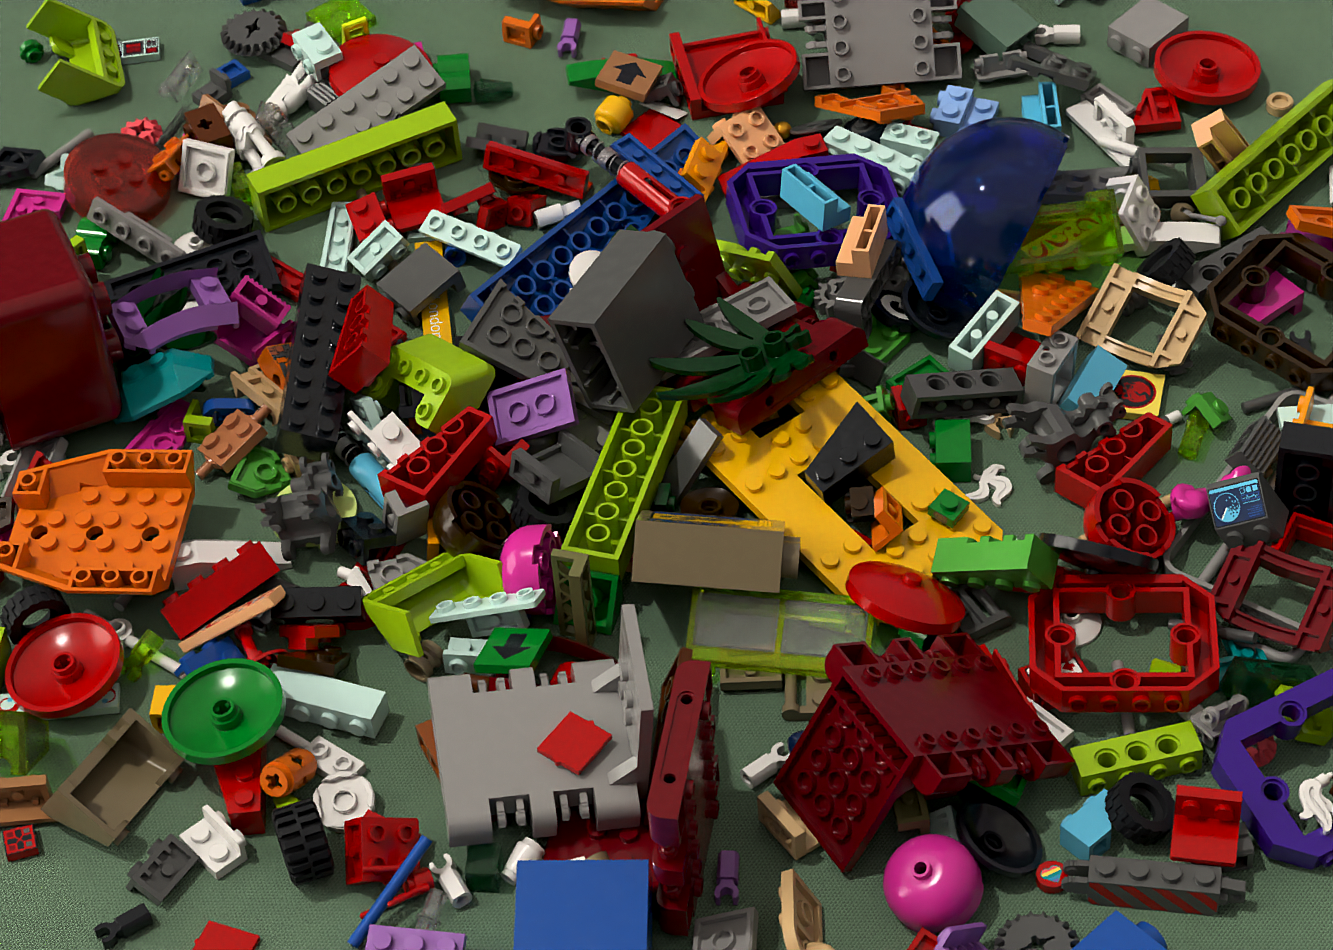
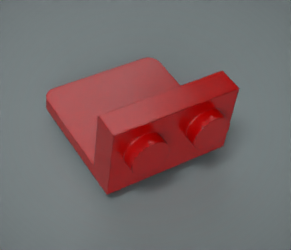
[380,162,447,233]
[984,332,1048,387]

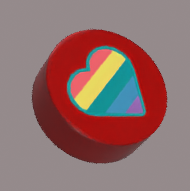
[1036,861,1068,894]

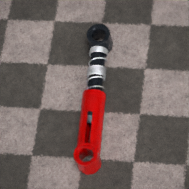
[564,116,689,217]

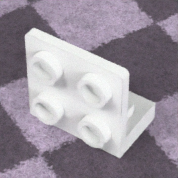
[1106,174,1161,252]

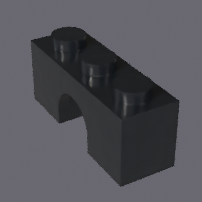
[271,586,366,625]

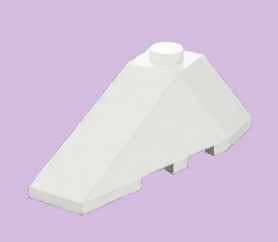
[172,539,292,591]

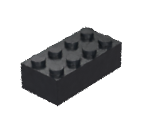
[1274,421,1333,524]

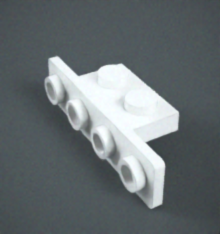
[1066,94,1148,166]
[347,410,420,470]

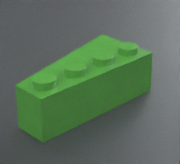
[931,534,1059,593]

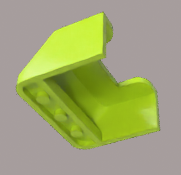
[361,334,495,434]

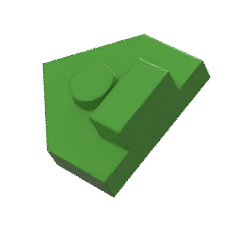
[228,445,291,499]

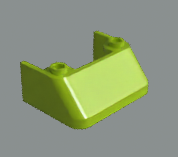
[26,0,125,106]
[362,552,504,658]

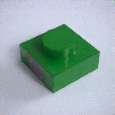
[927,489,970,528]

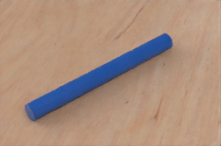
[347,835,433,949]

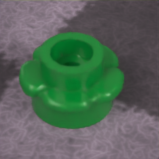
[20,39,44,63]

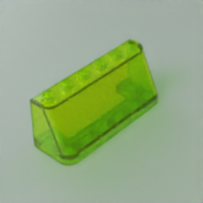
[944,189,1125,283]

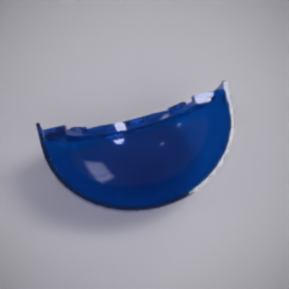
[902,117,1070,311]

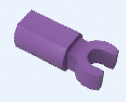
[557,18,581,58]
[714,850,740,905]

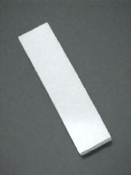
[1104,222,1222,258]

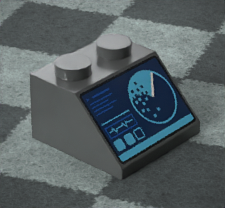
[1206,471,1289,550]

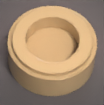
[1266,92,1293,117]

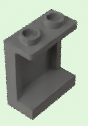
[376,242,466,327]
[509,429,600,505]

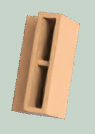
[1191,109,1249,172]
[836,204,888,279]

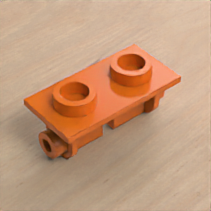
[147,134,189,181]

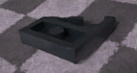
[0,146,46,184]

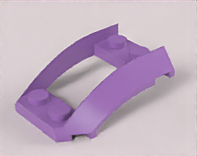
[107,267,240,354]

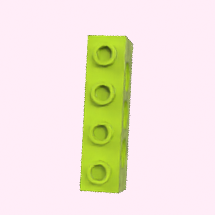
[1070,720,1203,796]

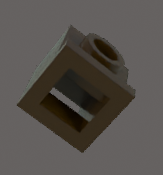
[844,486,876,523]

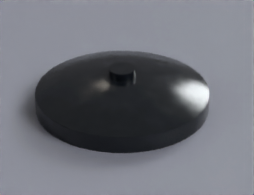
[1039,532,1159,574]

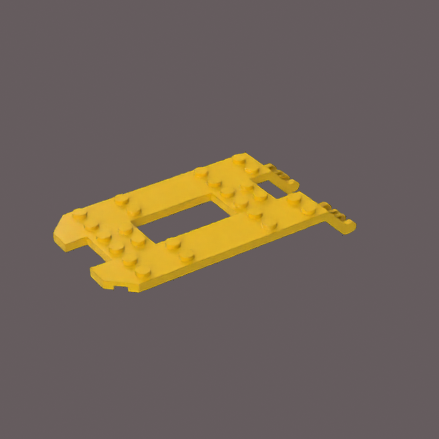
[673,371,1003,628]

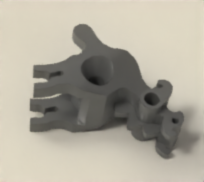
[1002,382,1126,484]
[255,452,344,561]

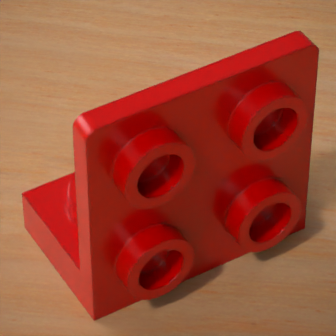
[1170,784,1243,867]
[344,817,420,885]

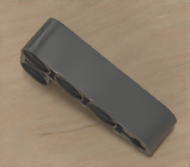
[834,238,902,340]

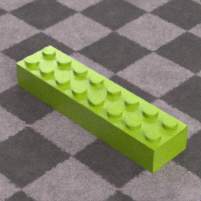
[1190,79,1333,241]
[246,101,463,233]
[560,385,688,581]

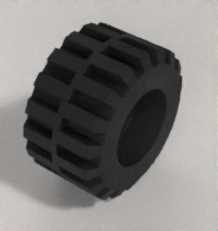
[272,798,335,886]

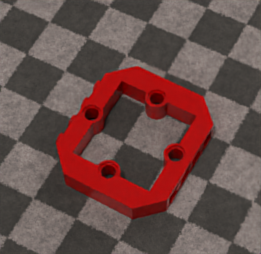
[1028,574,1220,713]

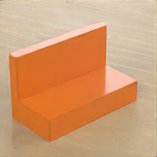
[871,486,903,552]

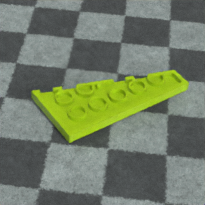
[716,239,803,299]

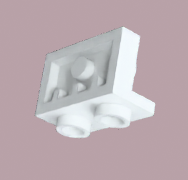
[179,804,248,880]

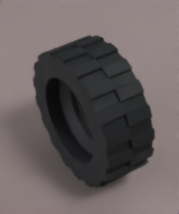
[192,195,254,245]
[1136,237,1196,286]
[510,485,578,540]
[0,584,71,645]
[1104,772,1175,846]

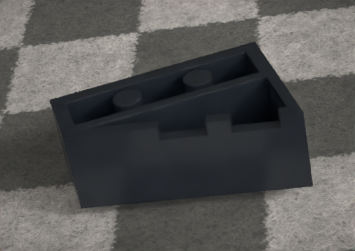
[805,402,895,506]

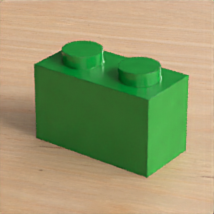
[929,419,971,482]

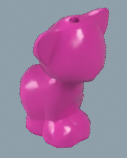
[1170,466,1251,521]

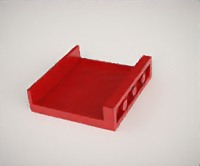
[669,17,788,120]

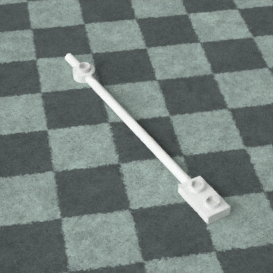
[83,609,367,778]

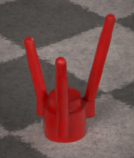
[359,864,435,919]

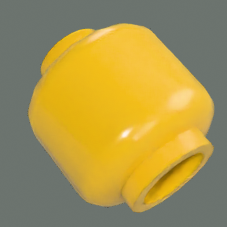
[595,95,634,135]

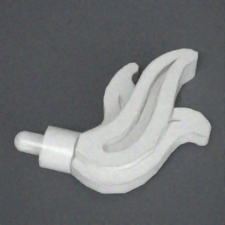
[1298,772,1333,835]

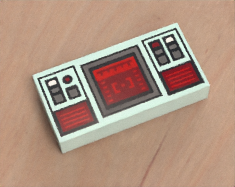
[117,37,161,65]

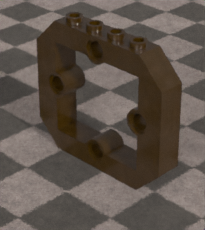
[1204,233,1333,392]

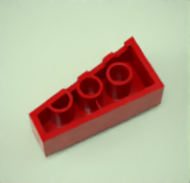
[328,285,394,394]

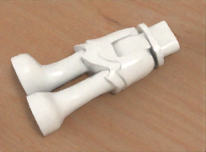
[261,61,329,123]
[222,101,286,186]

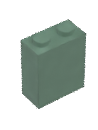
[954,0,1040,61]

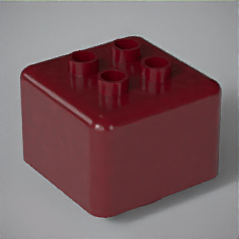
[0,209,124,451]

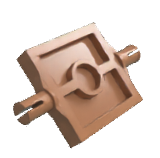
[194,403,272,481]

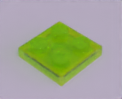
[306,0,377,43]

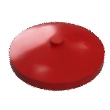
[1153,31,1261,105]
[328,34,433,97]
[698,39,800,113]
[845,561,966,635]
[5,613,124,719]

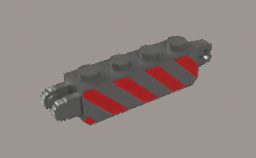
[1061,855,1246,916]

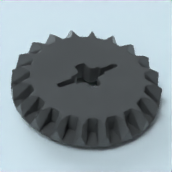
[220,9,287,57]
[994,910,1080,950]

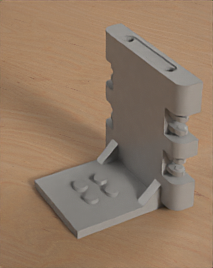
[797,0,962,91]
[427,604,654,848]

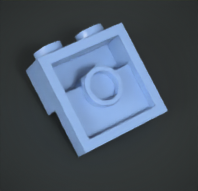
[930,85,999,142]

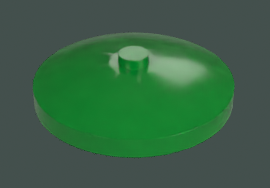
[161,658,286,765]

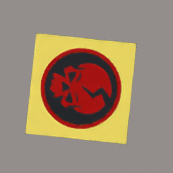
[1114,370,1165,420]

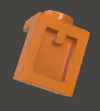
[501,13,544,49]

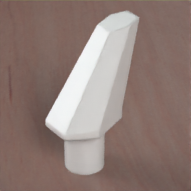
[337,566,373,594]

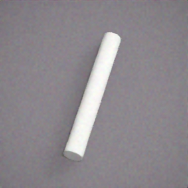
[1097,135,1176,168]

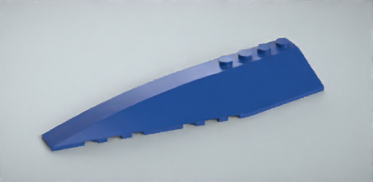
[460,123,699,322]

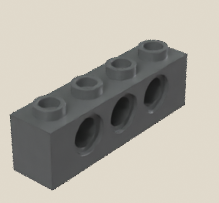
[1175,226,1282,308]
[900,367,1025,420]

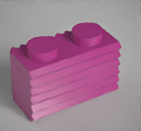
[229,275,291,336]

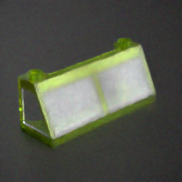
[686,586,877,678]

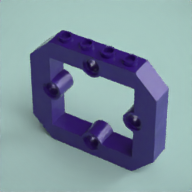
[726,153,899,270]
[1211,669,1333,870]

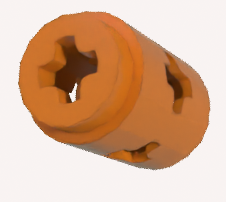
[260,748,317,798]

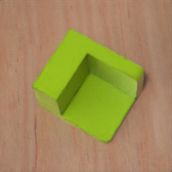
[182,399,219,444]

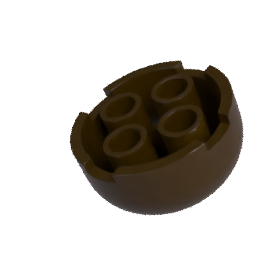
[432,480,519,561]

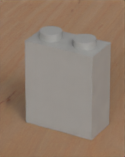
[1107,0,1189,68]

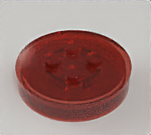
[63,133,172,222]

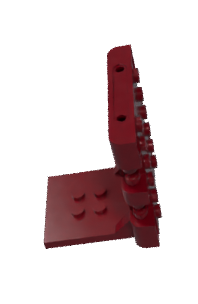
[641,193,869,435]
[773,632,1076,873]
[543,660,720,936]

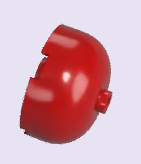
[1083,477,1176,559]

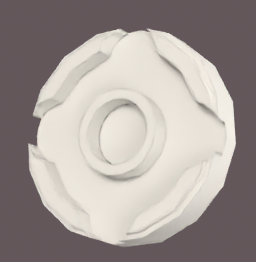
[313,771,376,833]

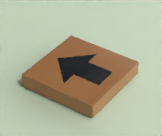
[595,50,663,103]

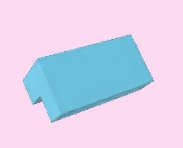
[1021,81,1062,153]
[780,163,851,232]
[1057,345,1128,411]

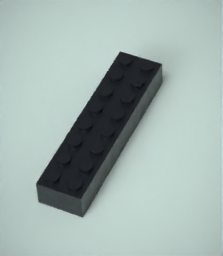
[273,263,362,461]

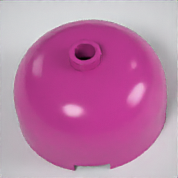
[500,524,562,615]
[883,834,984,935]

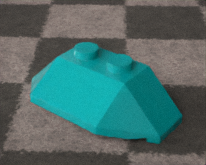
[113,348,215,424]

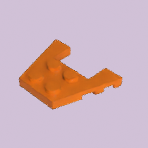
[814,83,925,124]

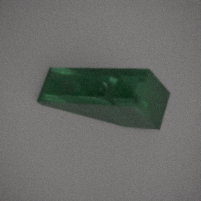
[1219,656,1317,707]

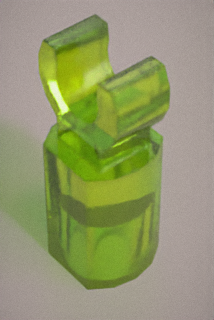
[121,629,165,683]

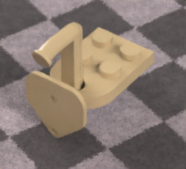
[778,868,835,950]

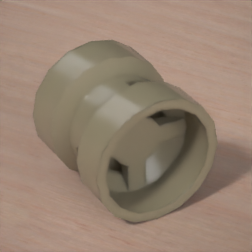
[404,639,443,682]

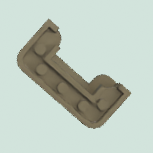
[41,708,184,847]

